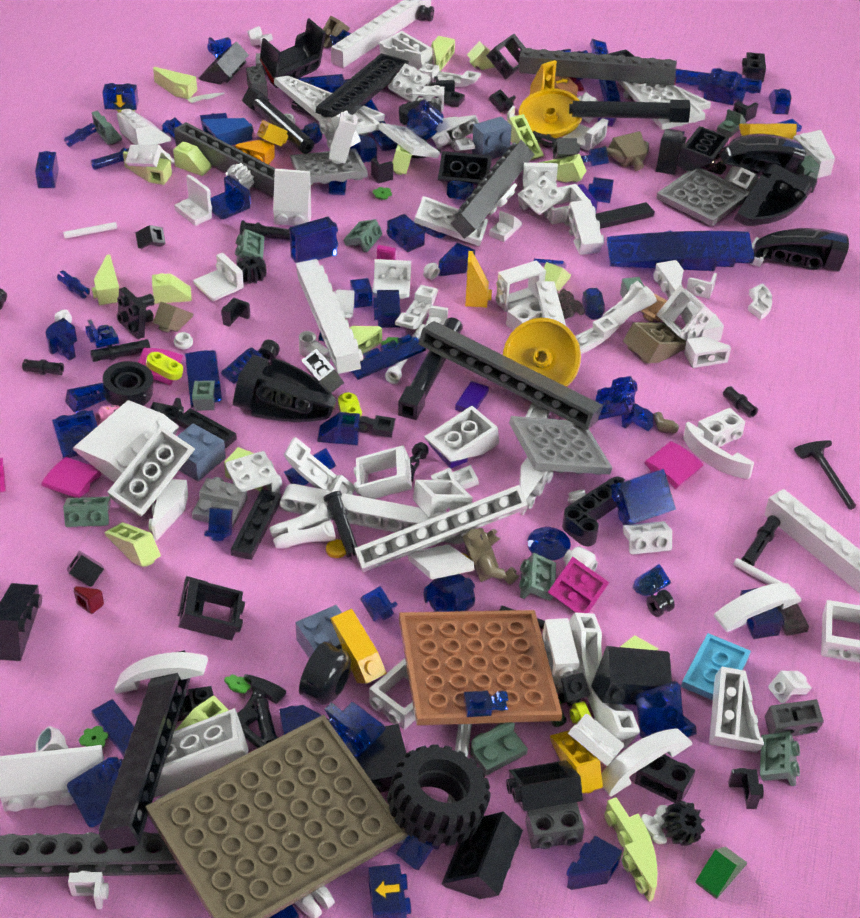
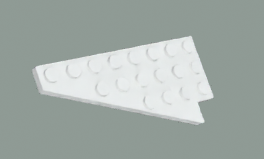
[274,76,385,135]
[617,81,711,130]

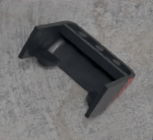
[260,18,326,88]

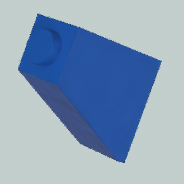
[202,118,254,146]

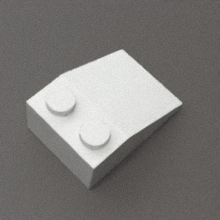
[273,169,312,227]
[424,406,499,462]

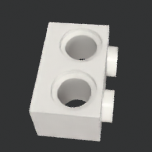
[412,85,444,112]
[506,296,543,330]
[698,408,745,447]

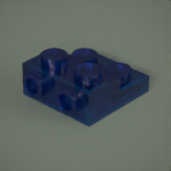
[595,376,638,420]
[52,410,97,459]

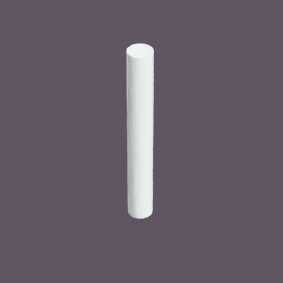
[63,222,117,239]
[733,558,796,591]

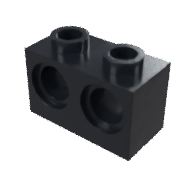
[742,52,766,82]
[635,754,696,803]

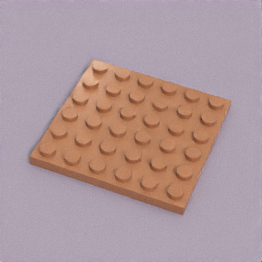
[399,610,562,725]

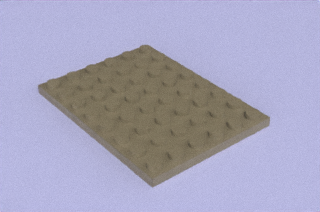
[145,715,408,918]

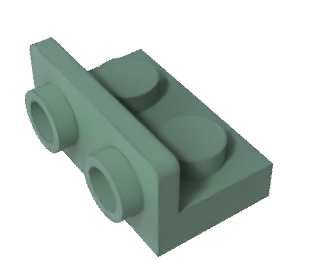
[91,110,122,145]
[343,219,382,252]
[235,229,264,262]
[63,496,111,527]
[519,553,556,601]
[470,722,528,776]
[760,732,800,786]

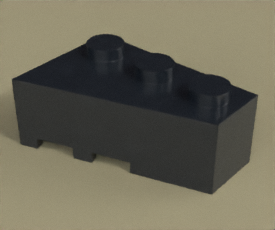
[655,129,687,175]
[0,583,42,661]

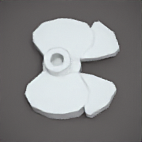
[641,805,668,844]

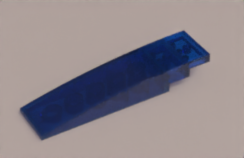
[606,231,755,271]

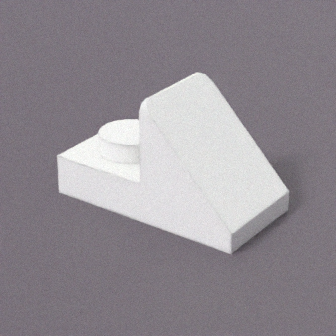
[489,211,522,242]

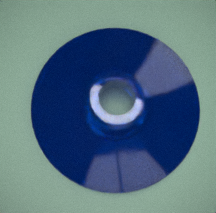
[527,527,571,560]

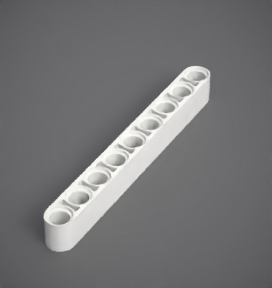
[280,484,467,544]

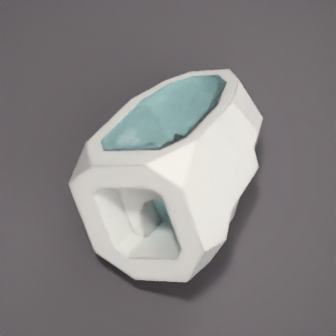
[36,726,69,752]

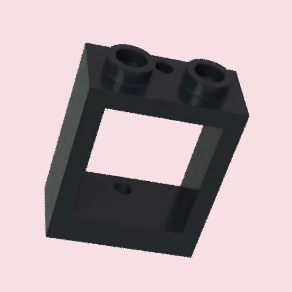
[486,33,526,80]
[178,578,245,641]
[506,760,583,811]

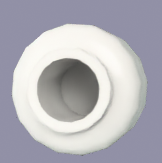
[563,546,598,572]

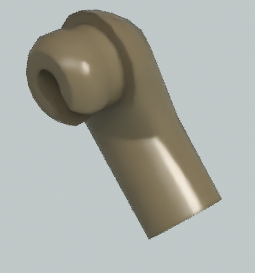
[653,412,679,434]

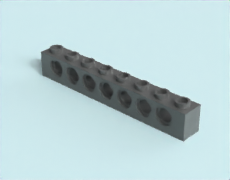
[0,831,184,878]

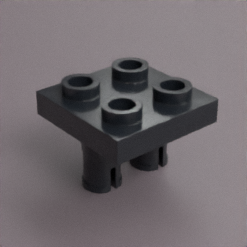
[117,287,155,339]

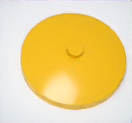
[519,89,582,138]
[503,318,581,387]

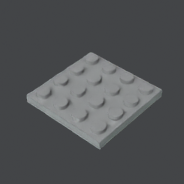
[290,149,368,185]
[656,168,750,226]
[509,416,613,475]

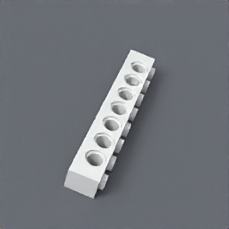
[355,485,528,572]

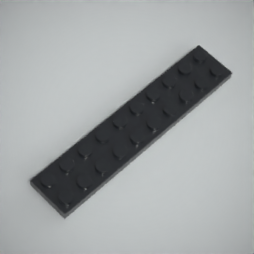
[315,53,409,118]

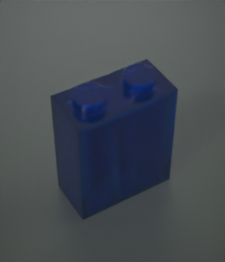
[289,216,338,263]
[611,469,676,525]

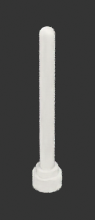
[385,324,425,384]

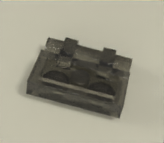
[557,289,585,319]

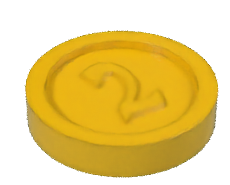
[326,539,346,558]

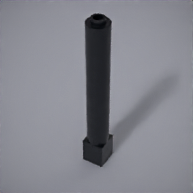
[242,87,314,154]
[569,99,690,123]
[398,317,463,420]

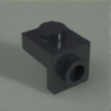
[431,76,455,98]
[489,89,516,112]
[221,298,250,327]
[150,398,184,424]
[558,673,590,707]
[728,768,764,809]

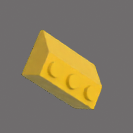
[739,123,797,139]

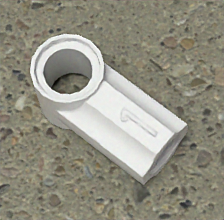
[299,331,331,362]

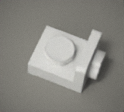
[425,305,448,326]

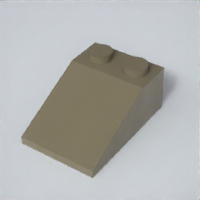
[623,322,686,364]

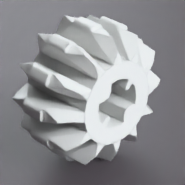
[226,163,254,193]

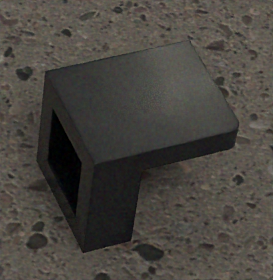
[733,101,758,122]
[371,158,393,184]
[135,225,166,249]
[67,550,104,587]

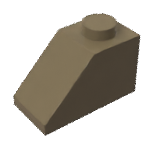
[323,16,350,48]
[153,301,194,333]

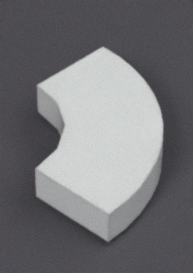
[748,283,772,320]

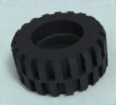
[387,745,491,846]

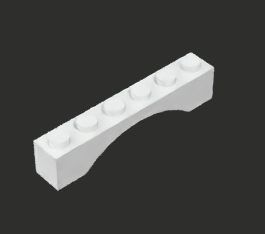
[653,260,724,341]
[569,613,640,748]

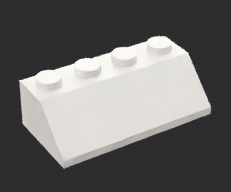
[116,109,171,145]
[108,426,195,516]
[154,708,249,797]
[0,745,108,812]

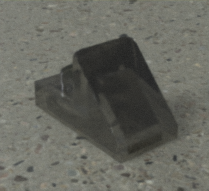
[700,147,727,175]

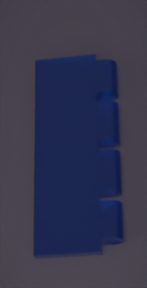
[350,334,426,380]
[185,350,222,408]

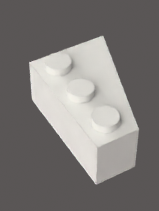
[379,31,433,69]
[793,130,835,178]
[564,200,604,255]
[709,667,764,753]

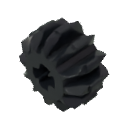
[237,255,267,284]
[661,801,705,846]

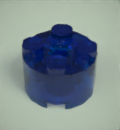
[407,100,444,140]
[423,574,475,612]

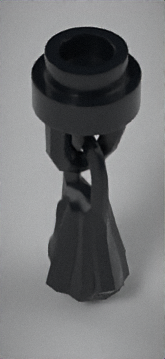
[410,442,429,482]

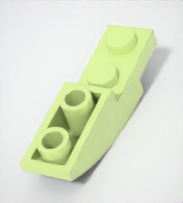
[604,797,658,902]

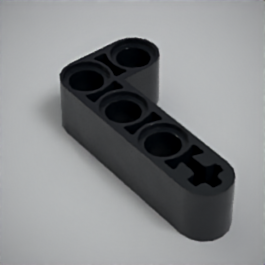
[562,477,628,546]

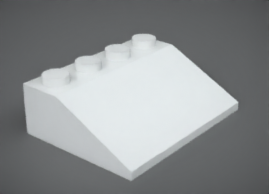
[73,400,179,483]

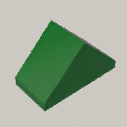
[695,847,747,899]

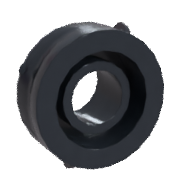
[102,361,154,407]
[299,641,351,705]

